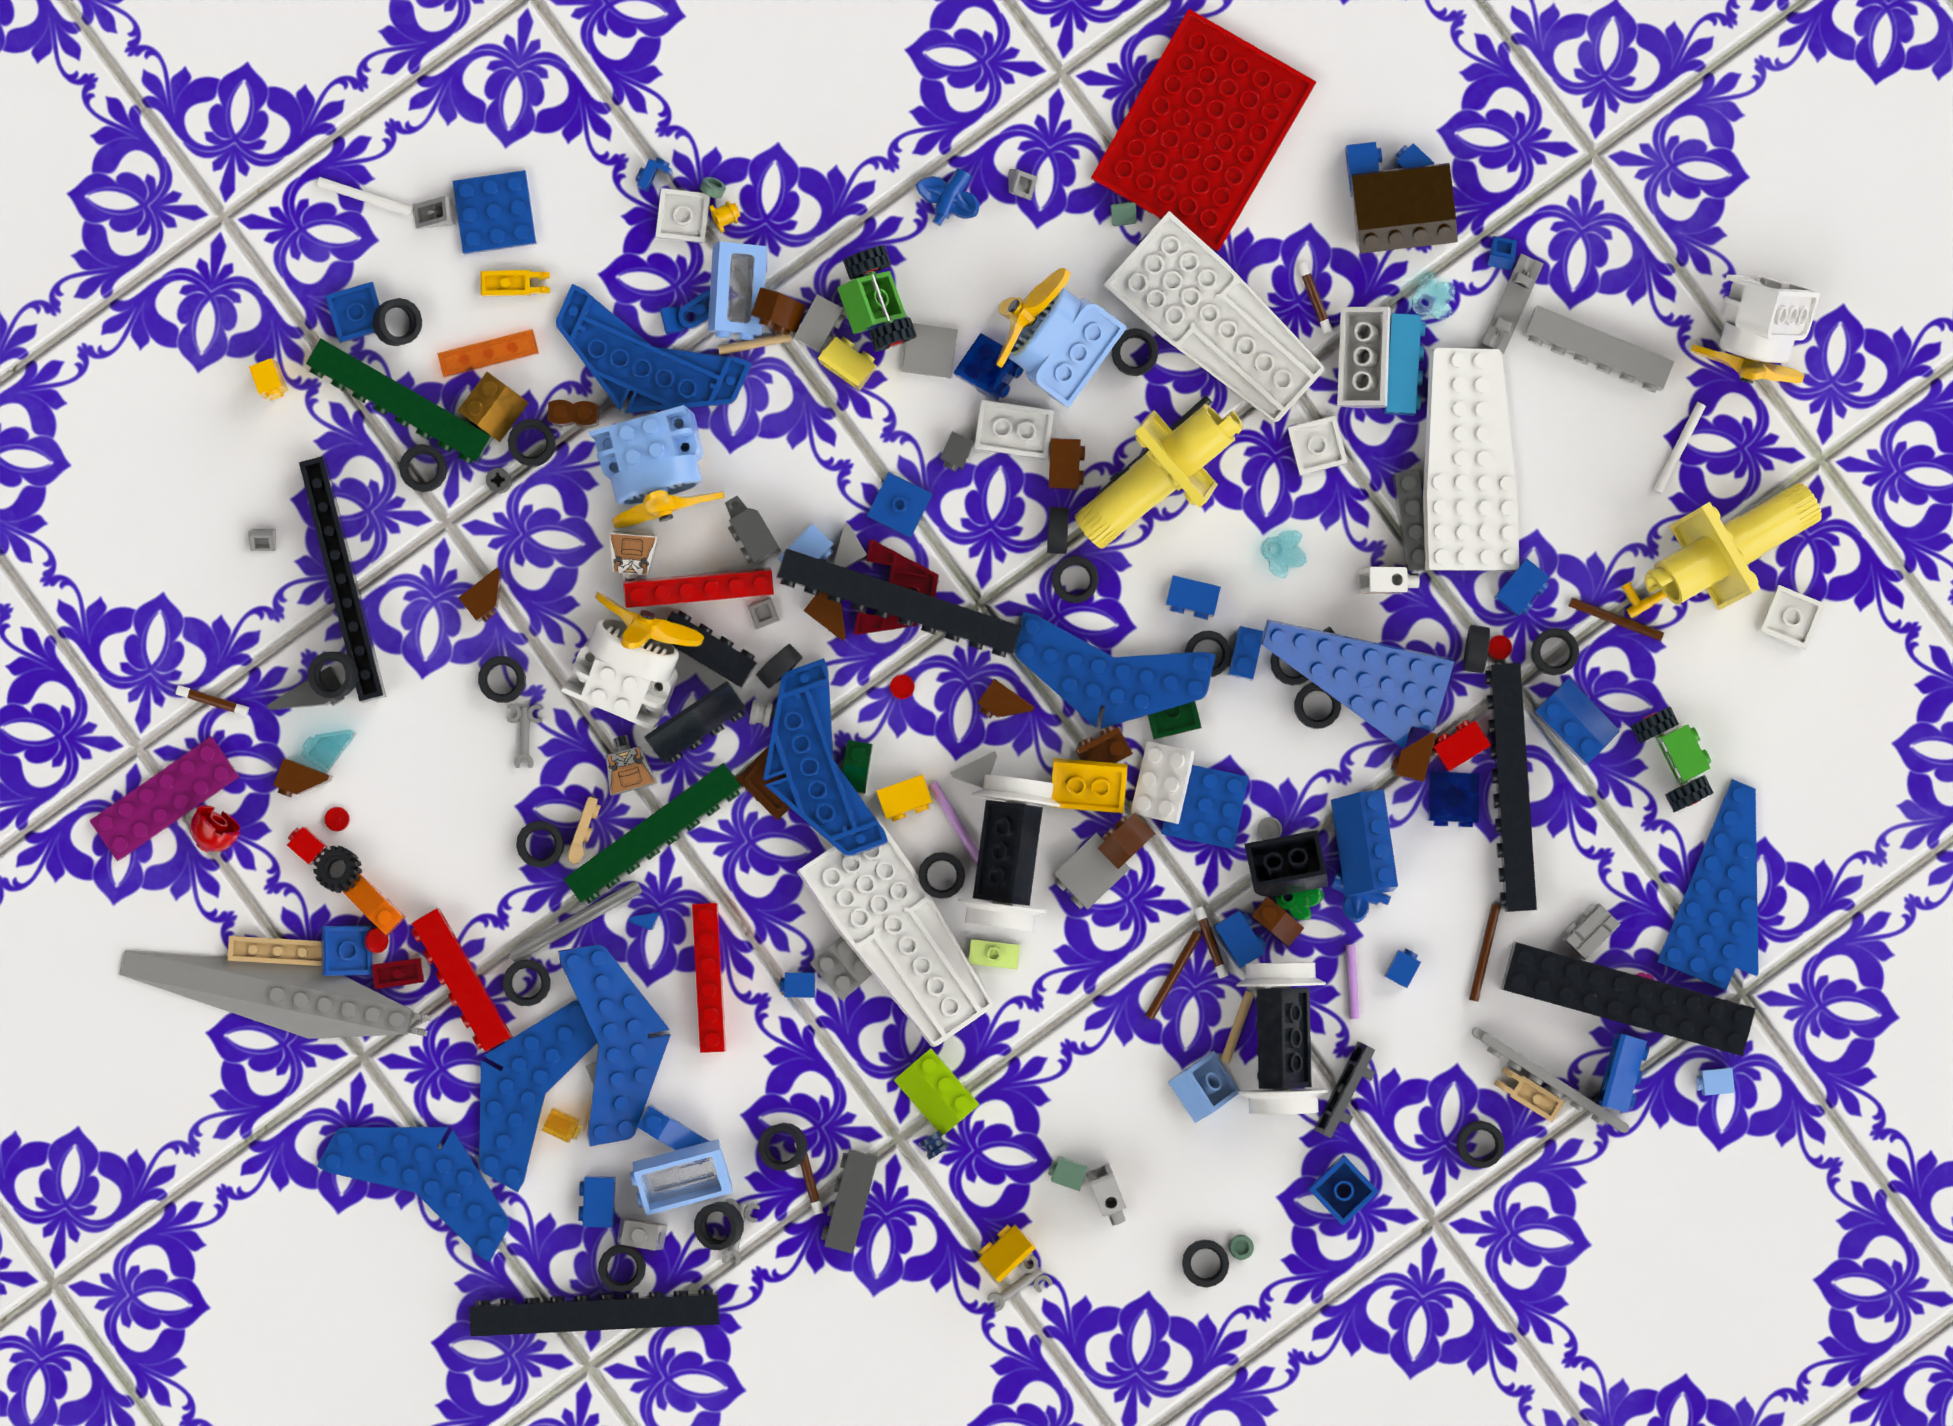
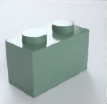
[1048,1156,1088,1191]

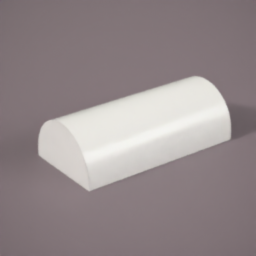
[1337,307,1391,408]

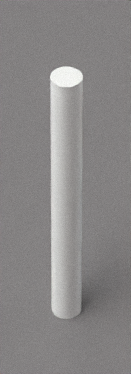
[317,177,413,216]
[1653,402,1706,494]

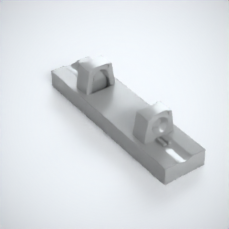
[1481,254,1544,354]

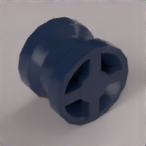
[919,1130,950,1160]

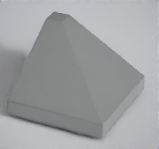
[1008,169,1037,200]

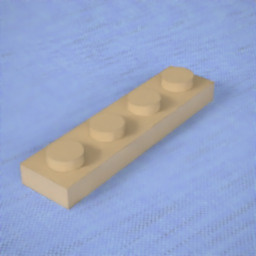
[227,936,322,966]

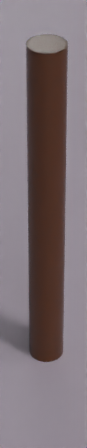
[1568,597,1664,641]
[1469,904,1501,1002]
[1145,930,1202,1020]

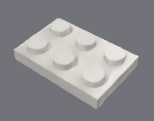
[974,400,1055,460]
[1130,741,1195,824]

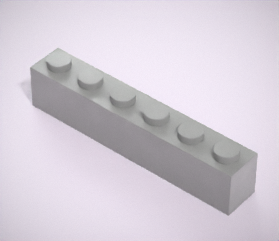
[1524,305,1675,393]

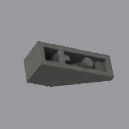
[267,666,345,710]

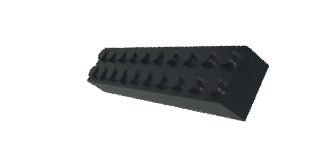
[1501,942,1756,1056]

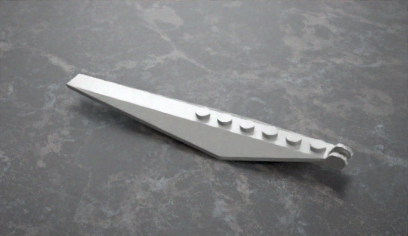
[120,951,431,1039]

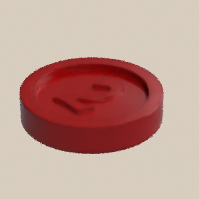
[1488,635,1512,660]
[890,675,915,699]
[325,807,350,832]
[364,928,389,953]

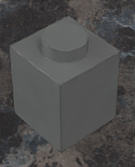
[940,431,975,472]

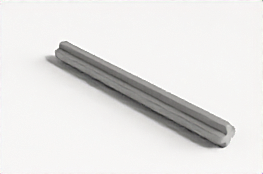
[509,882,642,962]

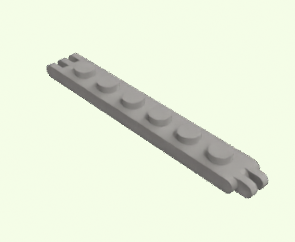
[1472,1027,1629,1133]

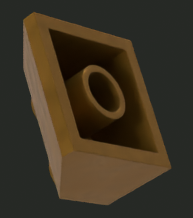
[458,372,529,442]

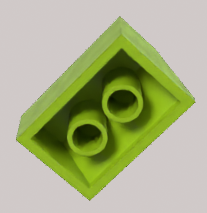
[894,1048,979,1136]

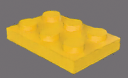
[1052,758,1128,813]

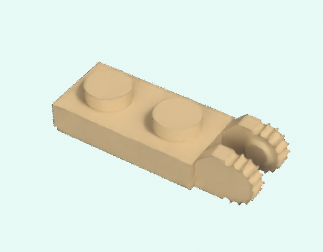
[567,796,601,864]
[1494,1066,1565,1122]

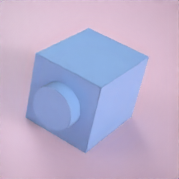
[1696,1067,1735,1096]

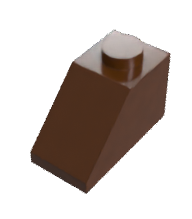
[458,567,502,622]
[803,592,846,642]
[977,679,1035,719]
[1391,733,1436,782]
[273,758,333,797]
[1251,897,1304,947]

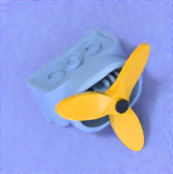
[996,268,1127,408]
[589,405,725,528]

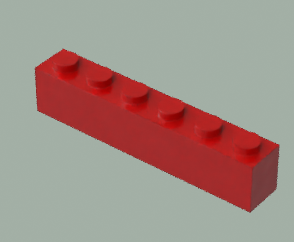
[622,567,774,608]
[692,903,726,1053]
[411,908,513,1052]

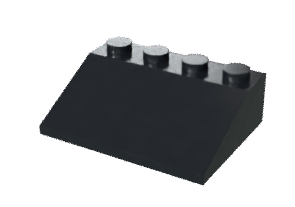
[644,681,747,765]

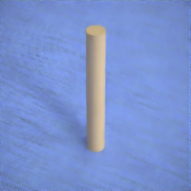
[718,332,792,355]
[1221,990,1255,1063]

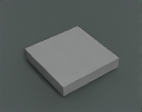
[902,323,958,379]

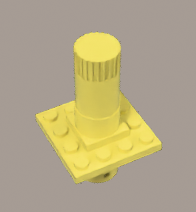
[1074,404,1243,549]
[1644,483,1822,611]

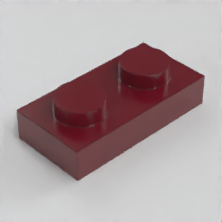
[372,958,425,989]

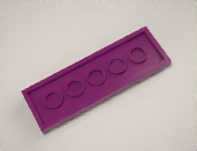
[90,736,240,861]

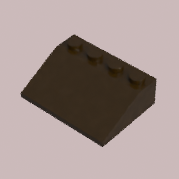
[1351,163,1458,254]

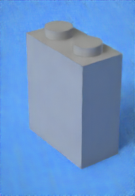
[1053,833,1131,910]

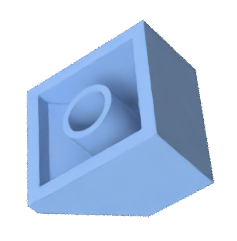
[1168,1051,1240,1123]

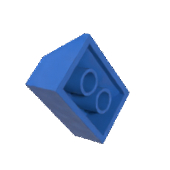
[1533,678,1620,765]
[1596,1033,1649,1113]

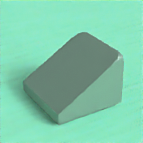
[1110,202,1137,226]

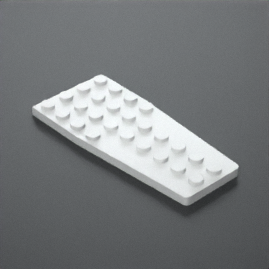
[1103,211,1324,422]
[1423,348,1519,571]
[797,816,992,1047]

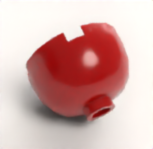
[190,805,240,852]

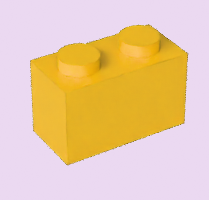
[249,358,289,401]
[876,774,933,822]

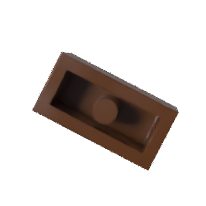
[751,287,806,335]
[1048,438,1085,491]
[1098,813,1156,869]

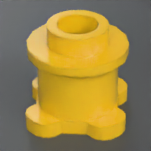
[709,201,740,233]

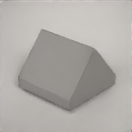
[248,529,276,551]

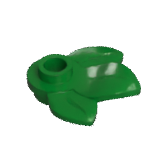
[1275,888,1325,920]

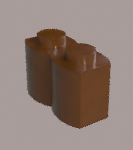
[547,400,600,428]

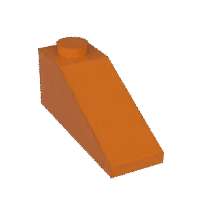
[341,873,406,935]

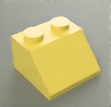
[818,337,877,391]

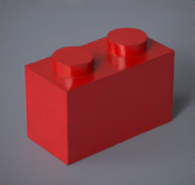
[1433,719,1491,772]

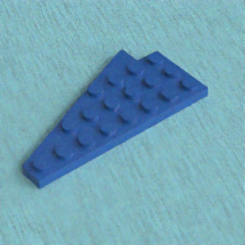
[1657,779,1759,990]

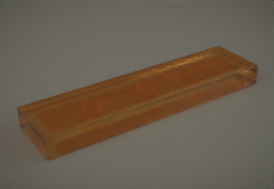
[437,329,539,378]

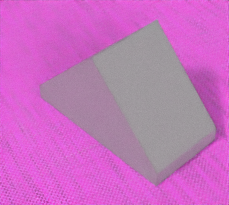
[414,196,454,229]
[834,523,867,568]
[950,751,997,788]

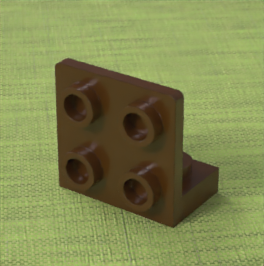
[1076,725,1133,763]

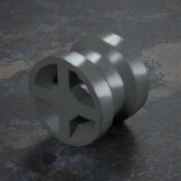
[486,468,512,494]

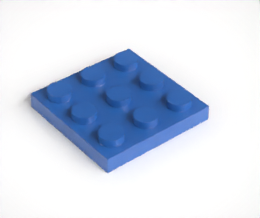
[453,170,537,255]
[1161,765,1249,849]

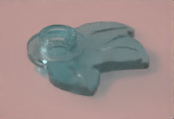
[1412,272,1456,320]
[1260,530,1307,578]

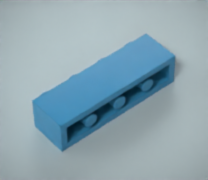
[1384,313,1426,416]

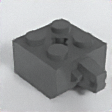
[725,496,781,566]

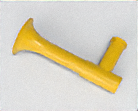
[1621,582,1666,619]

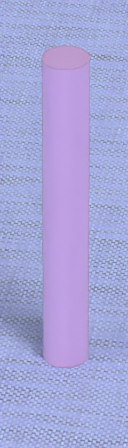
[1345,944,1360,1019]

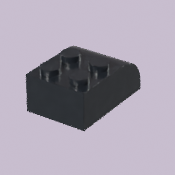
[1245,830,1328,897]

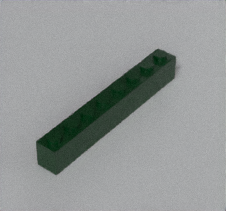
[306,338,493,464]
[564,763,742,904]

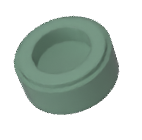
[700,177,726,198]
[1229,1235,1254,1260]

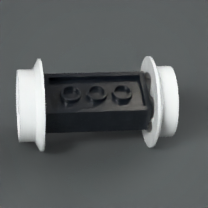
[958,774,1061,932]
[1236,962,1328,1114]

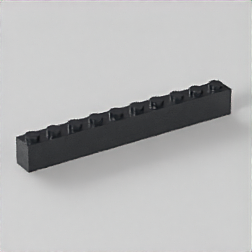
[299,456,387,703]
[776,549,1022,658]
[1485,663,1537,912]
[470,1289,720,1336]

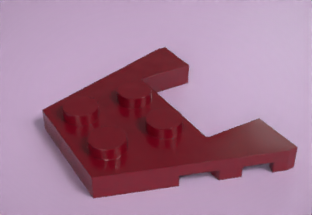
[854,539,939,635]

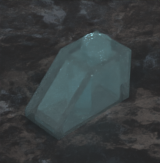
[301,730,357,773]

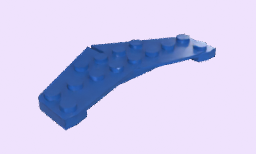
[556,284,752,414]
[1015,612,1216,729]
[763,658,889,857]
[558,944,671,1147]
[479,1000,598,1192]
[317,1127,510,1262]

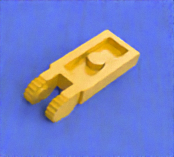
[481,270,550,297]

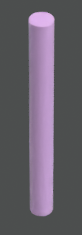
[928,781,979,866]

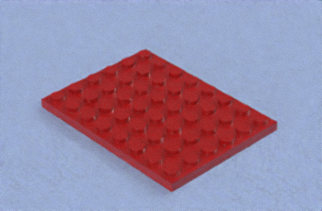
[1091,9,1317,252]

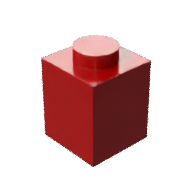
[287,827,328,865]

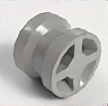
[749,700,773,727]

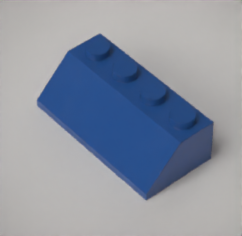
[1330,789,1398,897]

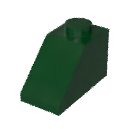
[843,740,873,793]

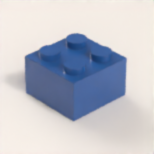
[1307,1155,1379,1226]

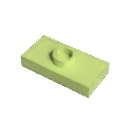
[968,939,1020,969]

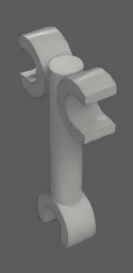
[507,704,543,768]
[722,1198,760,1266]
[987,1255,1052,1312]

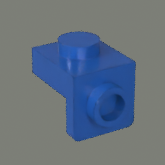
[635,158,673,193]

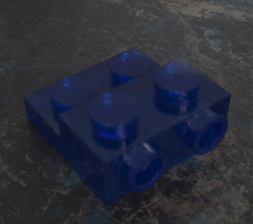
[953,333,1024,402]
[1428,771,1480,827]

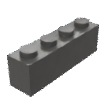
[1392,470,1425,573]
[821,1149,879,1254]

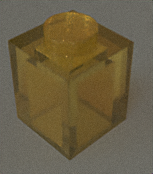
[542,1107,582,1143]

